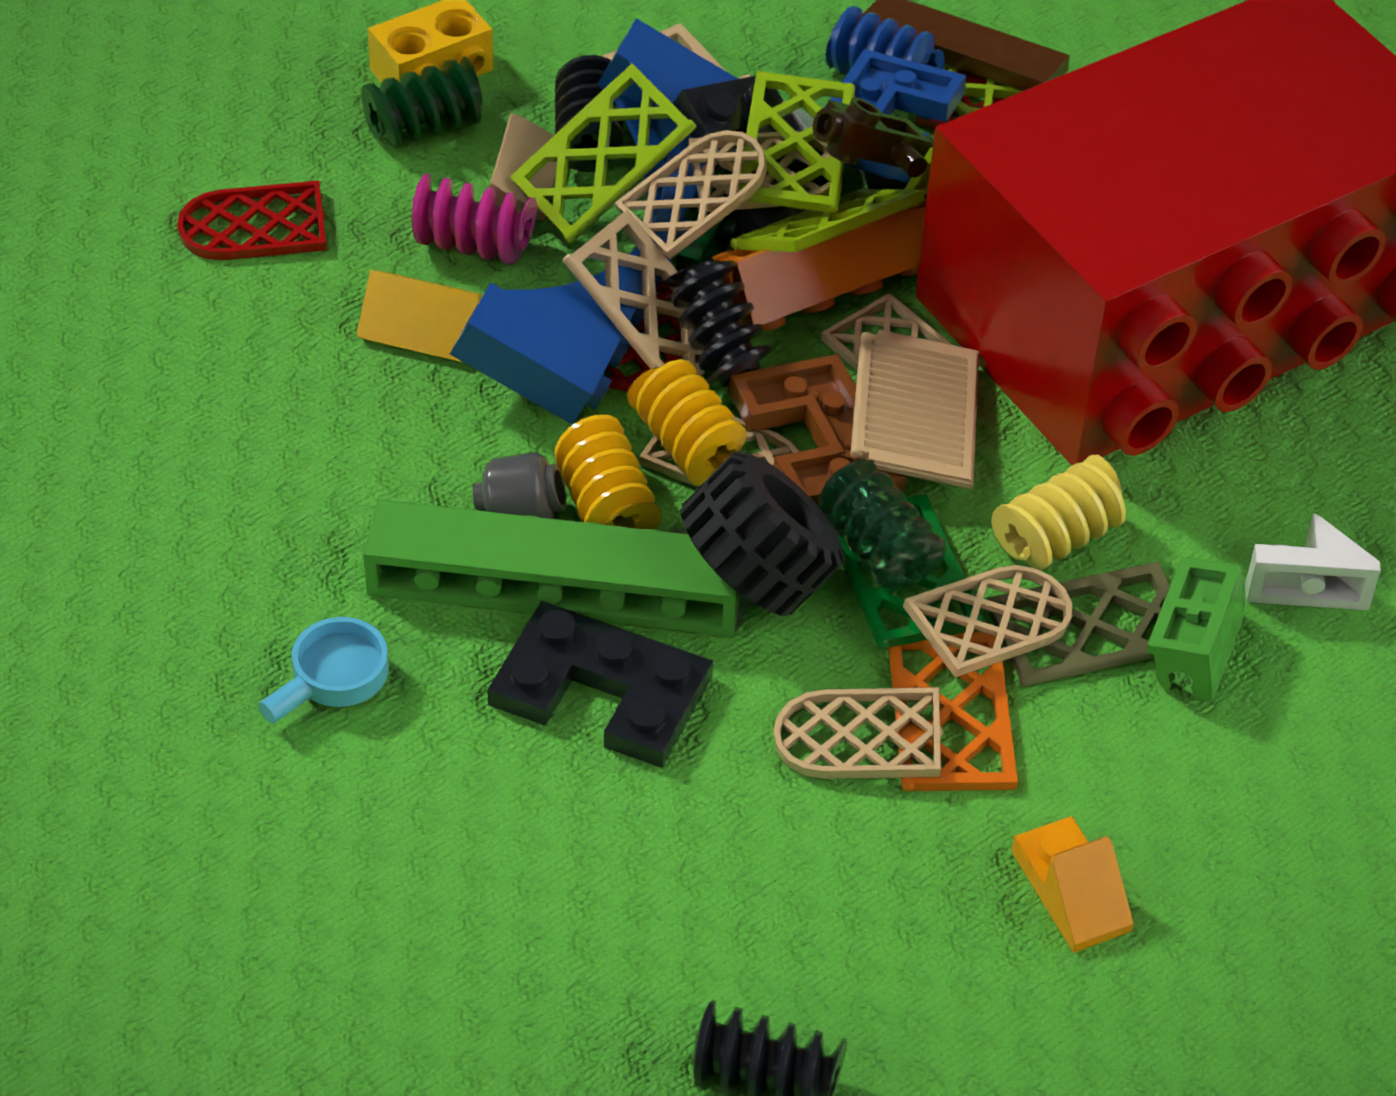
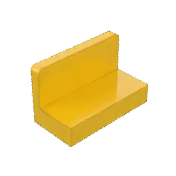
[357,270,483,362]

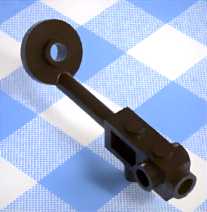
[812,98,934,178]

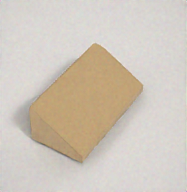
[490,113,557,221]

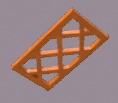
[888,632,1018,792]

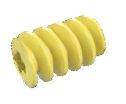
[991,454,1126,570]

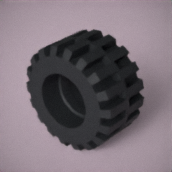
[680,451,845,616]

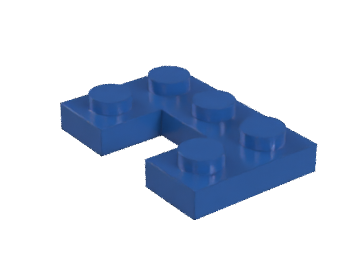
[812,49,966,183]

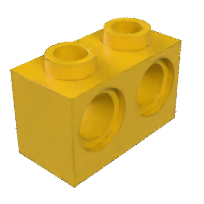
[367,0,493,82]

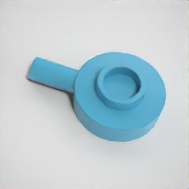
[258,617,389,724]

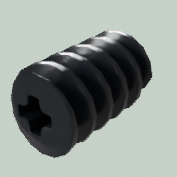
[555,55,623,172]
[664,260,772,390]
[693,1000,847,1096]

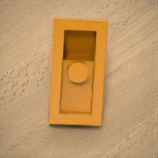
[1011,816,1134,953]

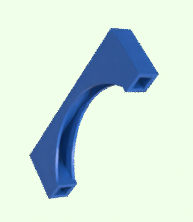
[450,18,738,424]

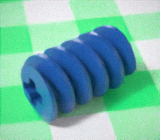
[825,6,945,75]

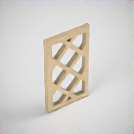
[563,210,706,375]

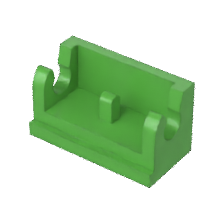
[1147,557,1245,702]

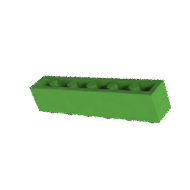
[363,499,741,637]

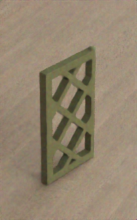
[986,562,1170,687]

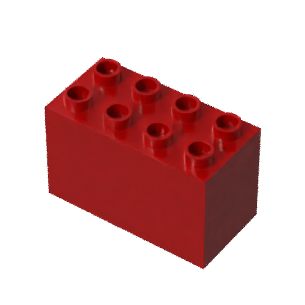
[915,0,1396,465]

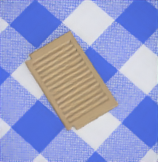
[850,330,979,489]

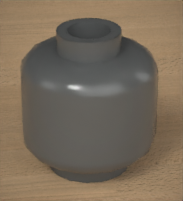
[473,452,566,519]

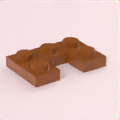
[728,354,908,510]

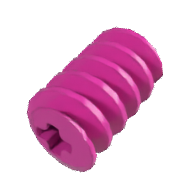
[412,173,538,265]

